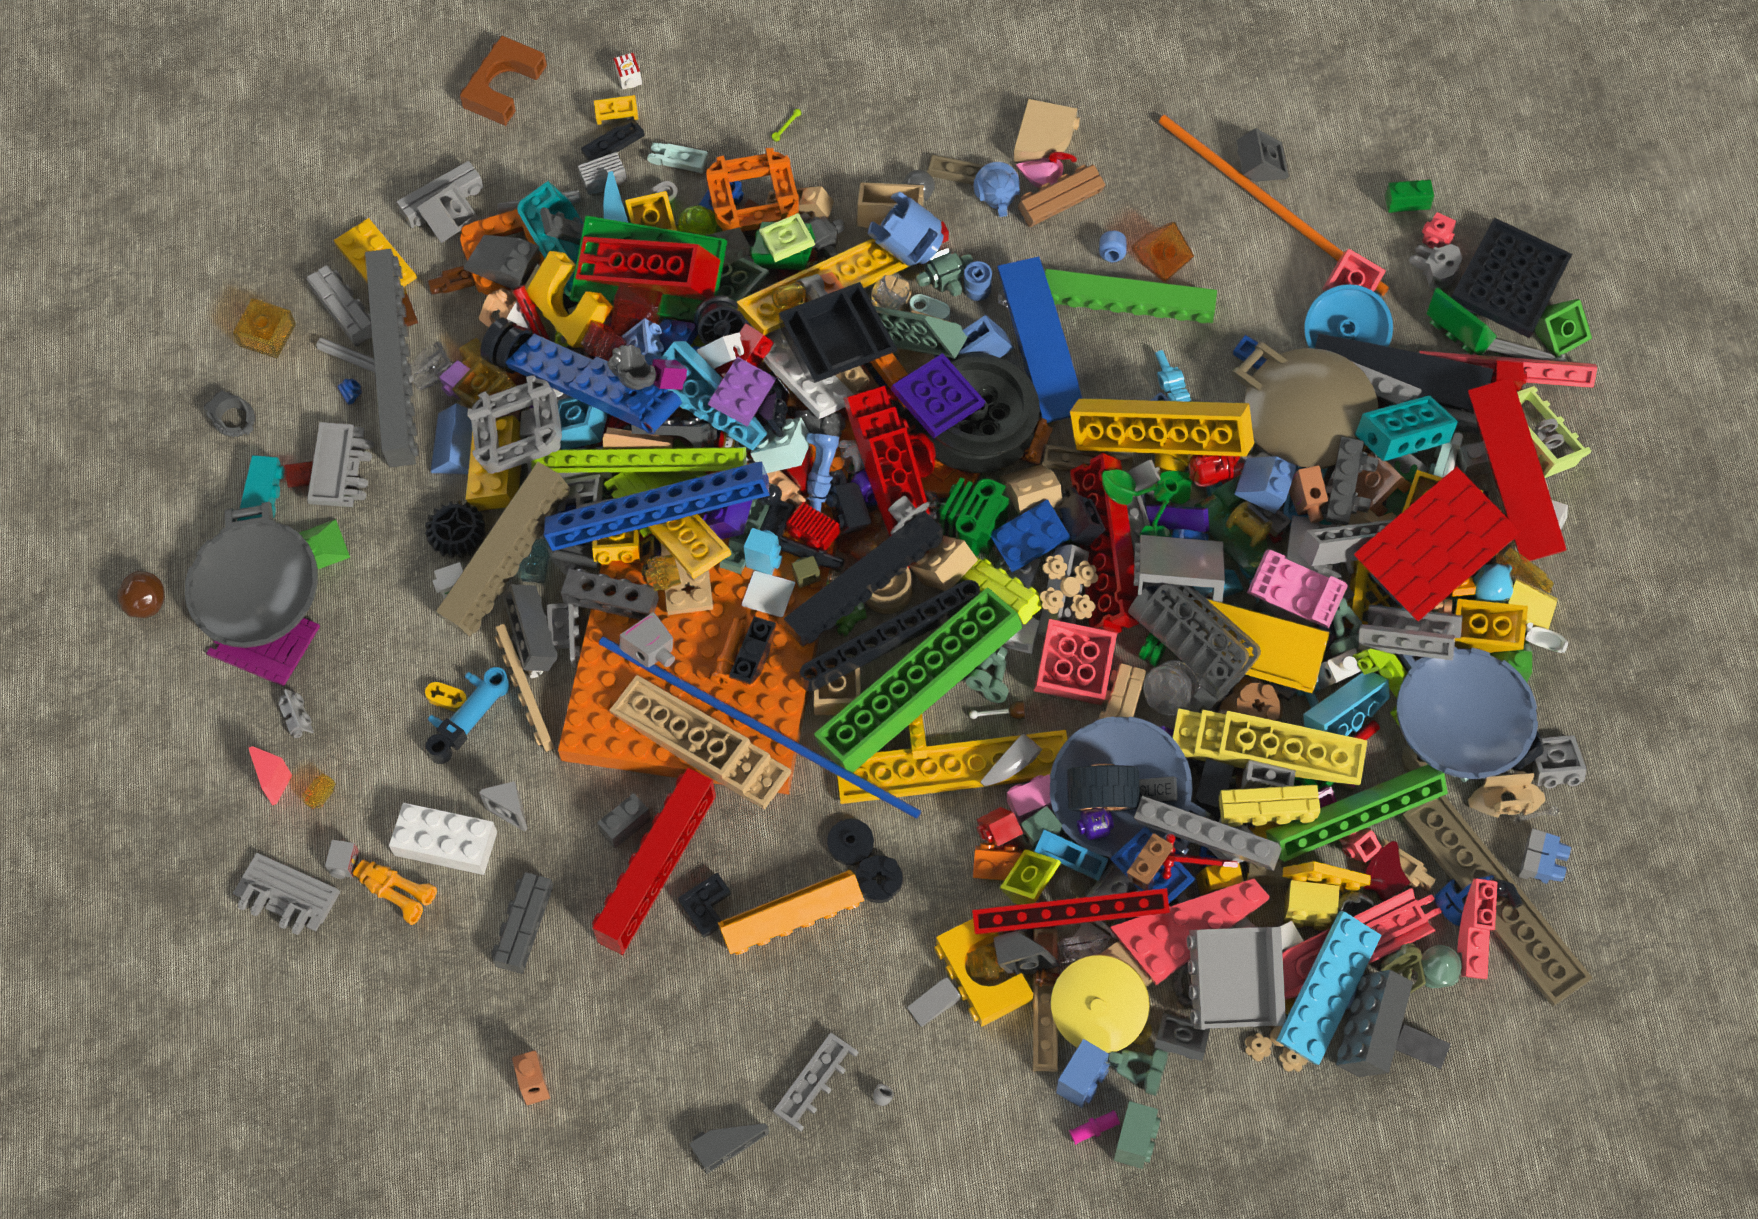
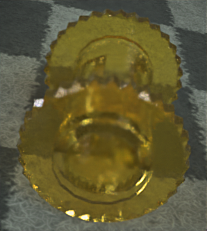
[1226,502,1273,547]

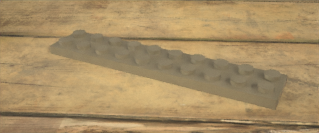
[1401,795,1592,1007]

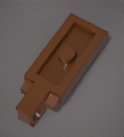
[428,266,475,295]

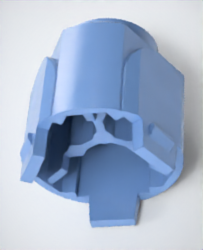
[867,192,944,266]

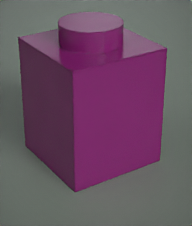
[652,359,687,390]

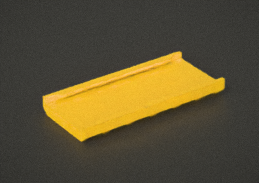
[1194,598,1329,693]

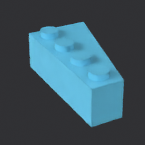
[1303,672,1390,736]

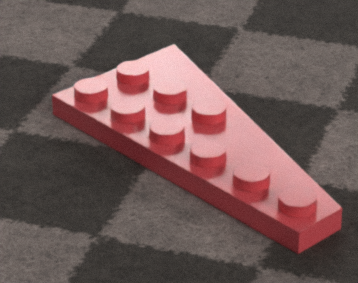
[1110,879,1270,985]

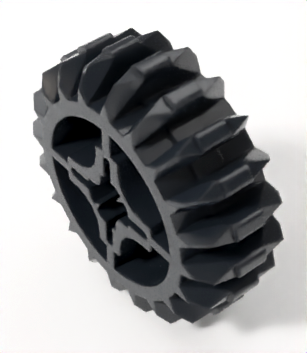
[425,500,486,558]

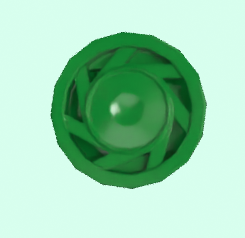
[1138,633,1167,666]

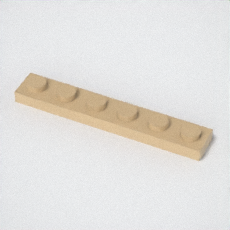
[495,624,554,752]

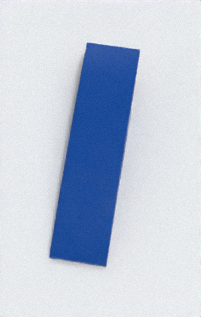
[997,257,1083,423]

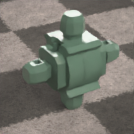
[916,248,973,296]

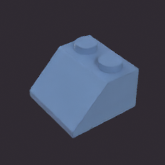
[1234,456,1296,514]

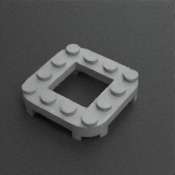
[467,376,562,474]

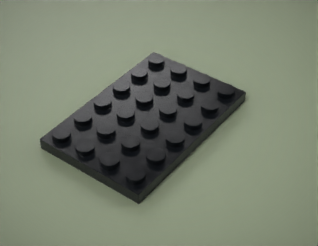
[1451,217,1573,339]

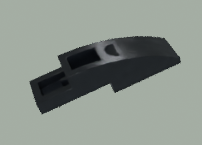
[758,371,788,437]

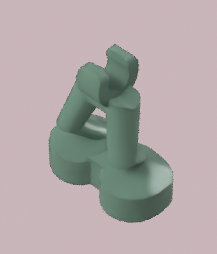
[1329,598,1362,656]
[966,646,1009,703]
[1108,1048,1169,1096]

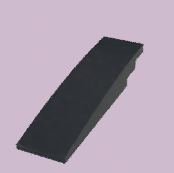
[1315,334,1494,411]

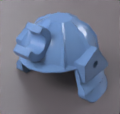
[974,162,1020,217]

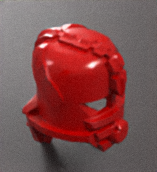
[1188,455,1244,487]

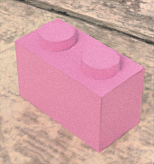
[1007,774,1053,824]

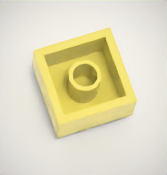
[1283,880,1339,931]

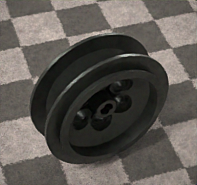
[915,353,1040,473]

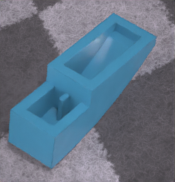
[1034,830,1108,881]

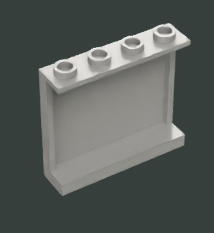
[1134,535,1225,602]
[1187,927,1286,1030]

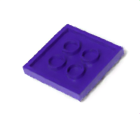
[891,353,985,438]

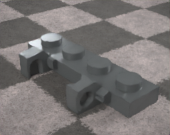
[1326,437,1378,525]

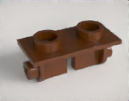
[1019,418,1053,465]

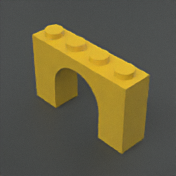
[526,251,613,348]
[934,919,1033,1027]

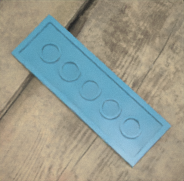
[1276,911,1381,1065]

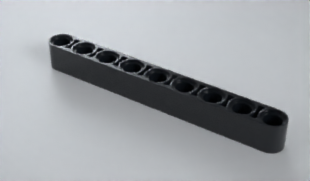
[800,580,980,691]

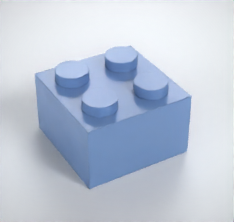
[1056,1039,1110,1108]

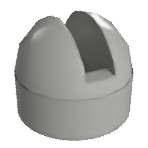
[873,1084,894,1106]

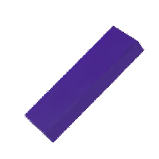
[1146,504,1209,532]

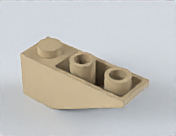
[765,186,834,219]

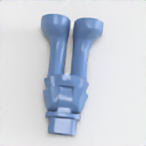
[806,433,840,512]

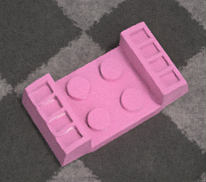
[1247,550,1347,628]

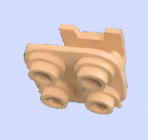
[479,288,517,327]

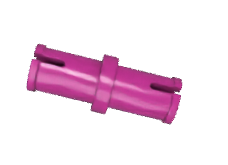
[1069,1110,1120,1145]

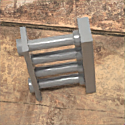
[1359,605,1462,660]

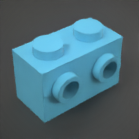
[744,528,782,575]

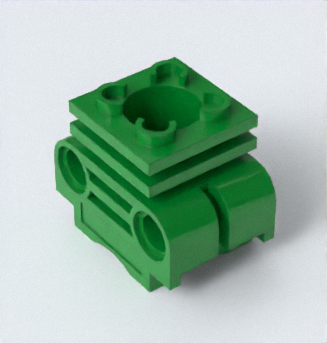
[939,477,1009,557]

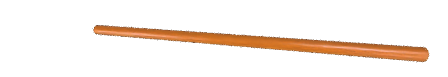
[1158,115,1389,296]

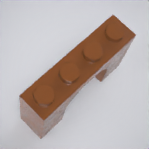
[460,36,547,126]

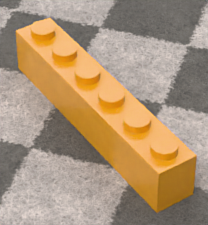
[718,870,864,955]

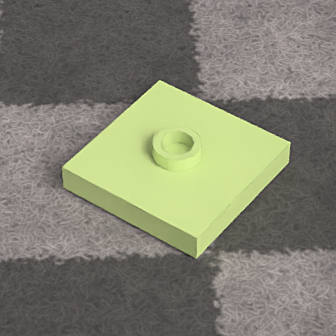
[759,213,815,262]

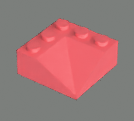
[1034,619,1117,705]

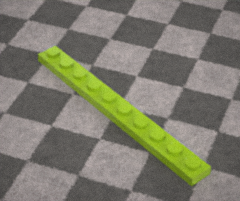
[531,447,747,473]

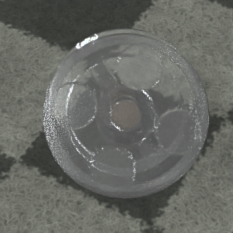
[1144,660,1200,716]

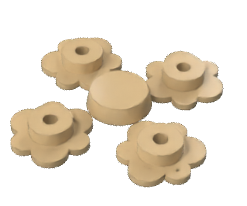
[1039,555,1098,620]
[1245,1026,1308,1072]

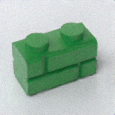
[1385,179,1434,213]

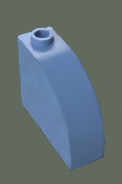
[934,315,1014,358]

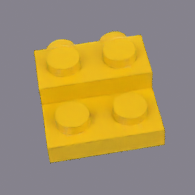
[592,529,640,564]

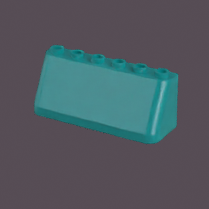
[517,181,584,298]

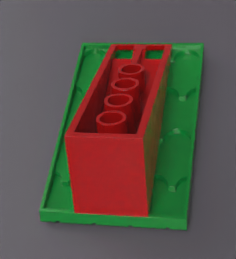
[570,216,727,322]

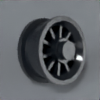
[694,295,746,345]

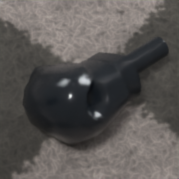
[757,483,782,505]

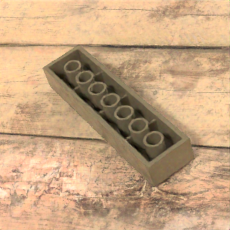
[436,462,571,637]

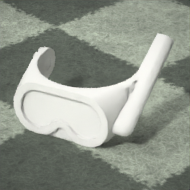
[1525,623,1568,653]

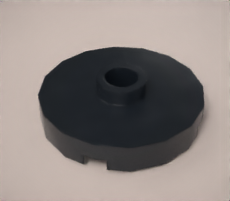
[827,819,874,866]

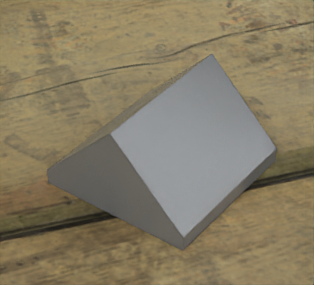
[479,781,528,832]

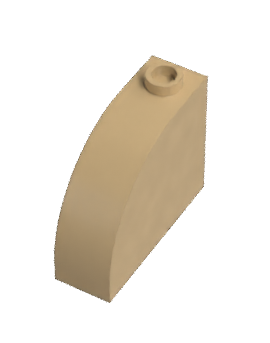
[1014,99,1080,163]

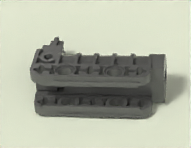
[1128,584,1261,713]

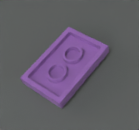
[708,357,776,427]

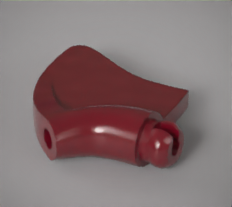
[1364,841,1411,901]

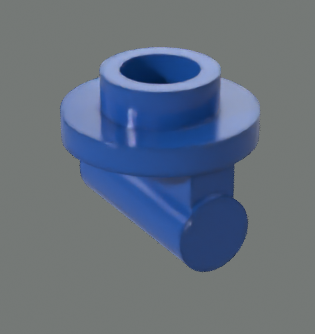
[338,378,362,405]

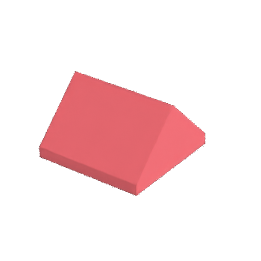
[248,746,292,805]

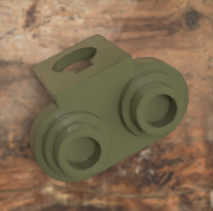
[1380,943,1426,994]

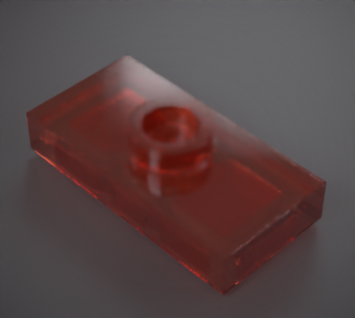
[284,461,313,488]

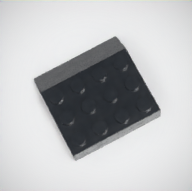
[779,282,897,383]

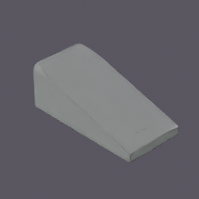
[907,977,961,1027]

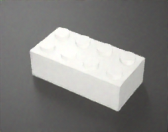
[389,803,497,875]

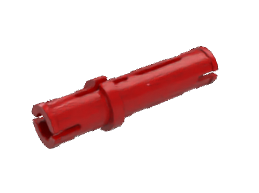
[512,285,551,341]

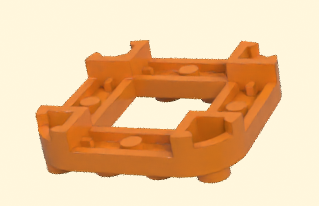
[706,148,799,233]
[460,209,545,295]

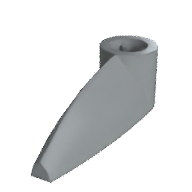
[980,734,1042,786]

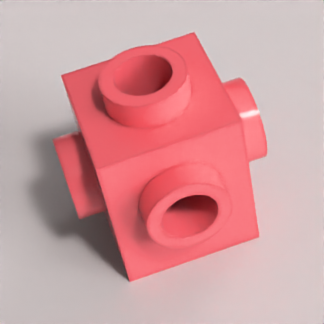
[1422,212,1456,249]
[1339,828,1382,863]

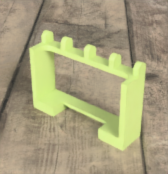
[1517,386,1592,478]

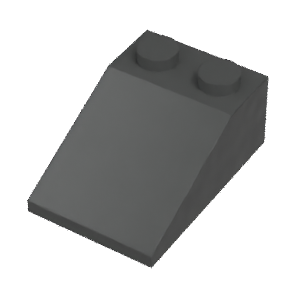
[464,235,541,290]

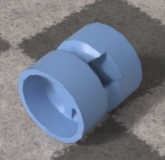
[964,261,992,301]

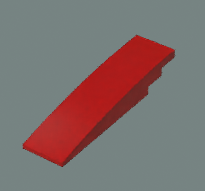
[1468,377,1567,564]
[843,386,931,568]

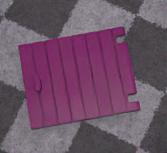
[206,618,320,687]

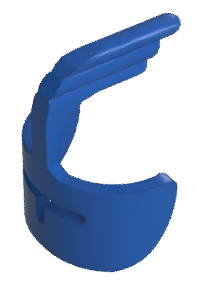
[1434,875,1495,926]

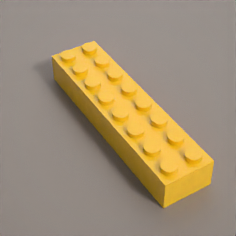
[1070,399,1254,456]

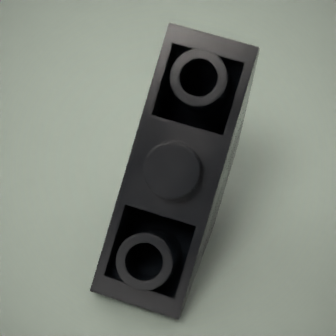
[729,616,776,685]

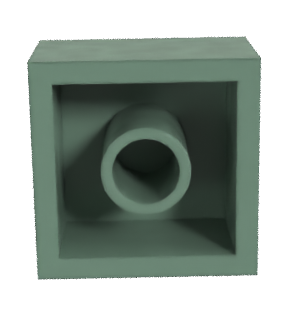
[1114,1101,1161,1169]

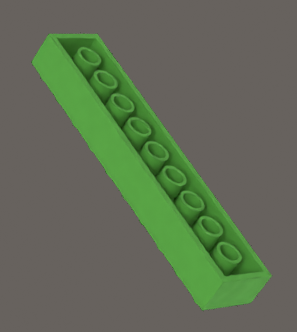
[814,587,1022,773]

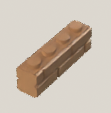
[1018,164,1105,227]

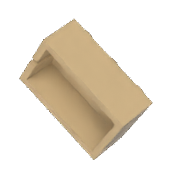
[857,183,924,228]

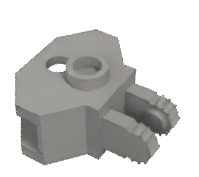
[1409,244,1462,290]

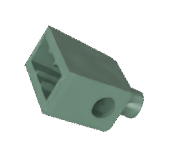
[1014,806,1064,853]

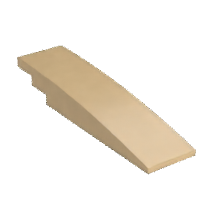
[609,675,791,810]

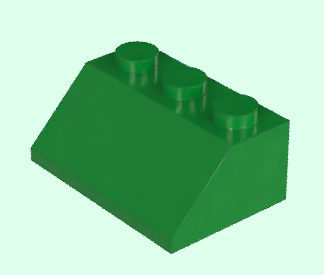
[1426,287,1497,355]

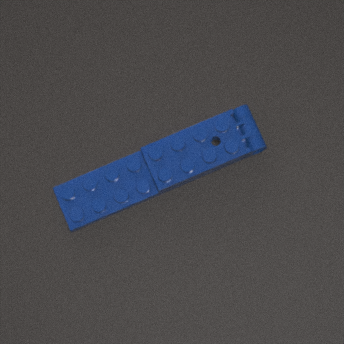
[506,334,682,434]

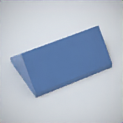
[431,403,472,474]

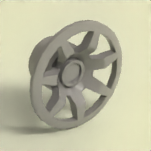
[888,496,930,535]

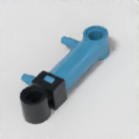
[426,667,510,764]

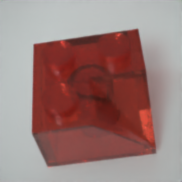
[610,283,663,336]

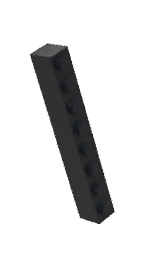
[783,511,943,647]

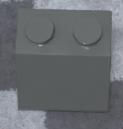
[1236,128,1289,182]
[994,931,1060,977]

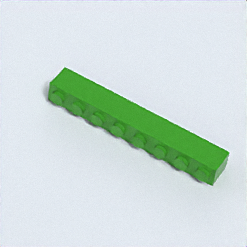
[1045,269,1217,323]
[1266,764,1448,862]

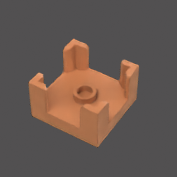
[1355,451,1412,517]

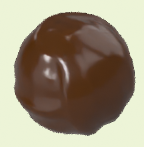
[117,571,165,618]

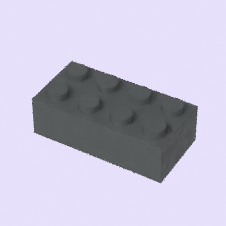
[1336,970,1413,1077]

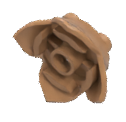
[1218,676,1283,721]

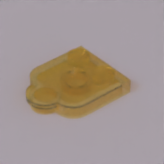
[1503,547,1554,593]

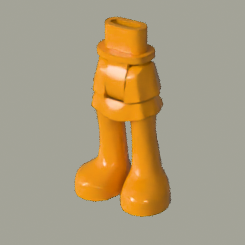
[353,859,437,925]

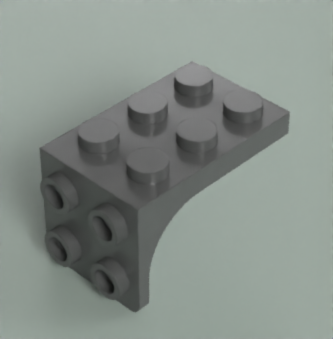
[631,416,717,448]

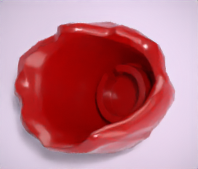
[908,433,936,478]

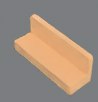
[603,427,674,449]

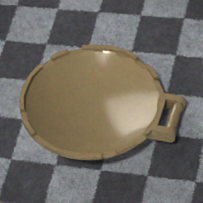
[1231,342,1378,469]

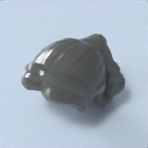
[607,344,656,390]
[794,410,846,437]

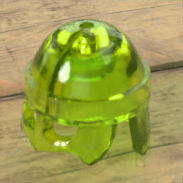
[676,205,717,237]

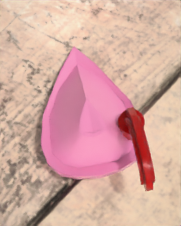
[1016,152,1077,188]

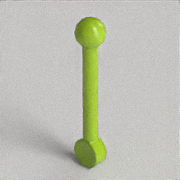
[772,109,801,142]

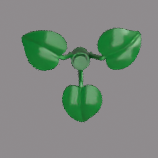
[1102,470,1192,538]

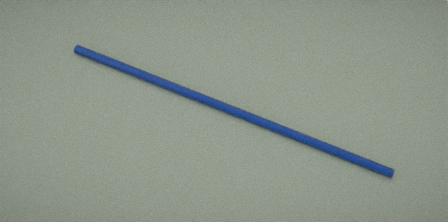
[599,636,921,819]

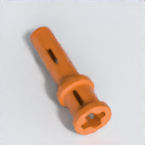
[710,618,746,686]

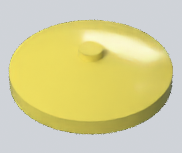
[1051,954,1150,1053]

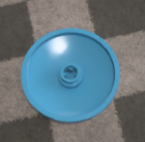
[1305,285,1393,348]

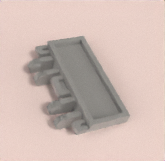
[307,422,374,507]
[233,853,340,935]

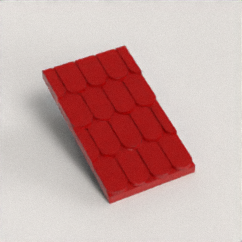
[1353,467,1521,622]

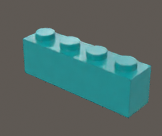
[237,455,285,521]

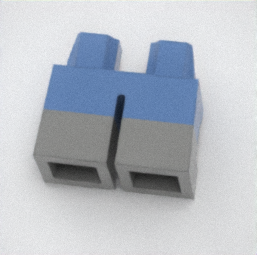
[1518,828,1571,884]

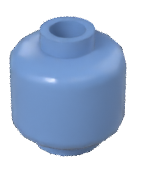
[1099,231,1127,262]

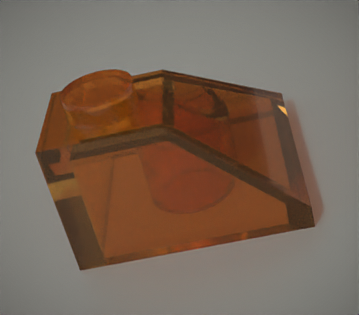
[1131,222,1194,282]

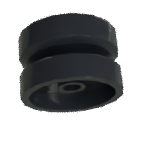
[480,317,533,374]

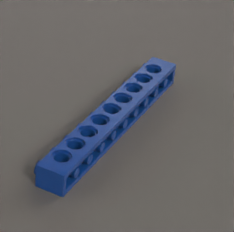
[544,461,770,551]

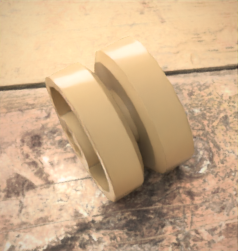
[866,566,912,614]

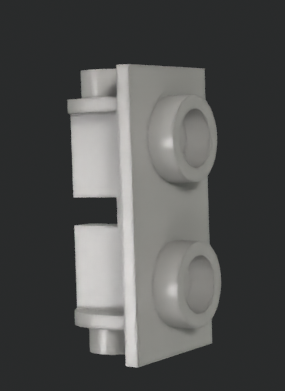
[278,689,313,738]

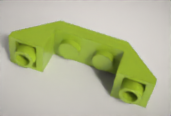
[1352,648,1408,727]

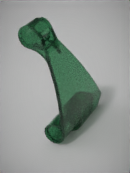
[1194,475,1268,578]

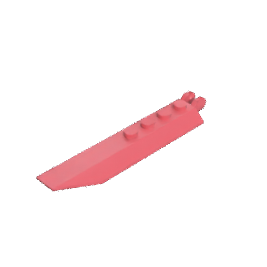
[1282,888,1442,1000]

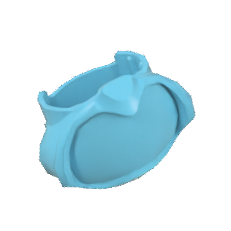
[1473,563,1513,603]

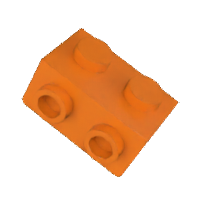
[973,842,1023,880]

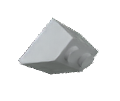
[417,182,478,243]

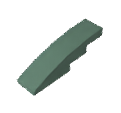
[720,498,770,574]

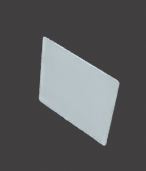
[741,571,795,617]

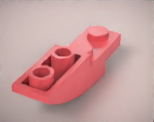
[1457,879,1497,979]

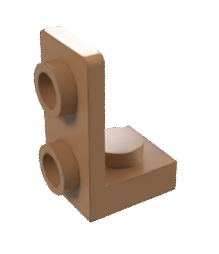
[1127,834,1173,891]

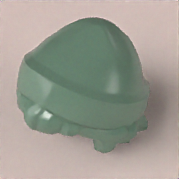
[1421,945,1462,988]

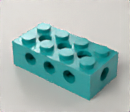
[1355,395,1458,461]

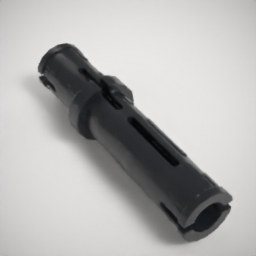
[778,536,845,573]

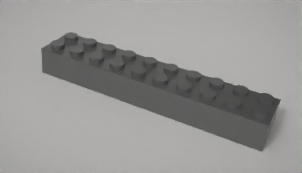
[365,249,419,468]

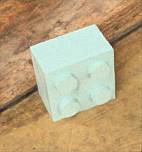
[750,417,810,473]

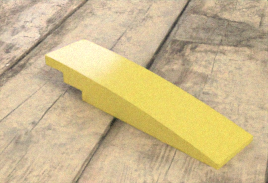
[1172,708,1367,785]

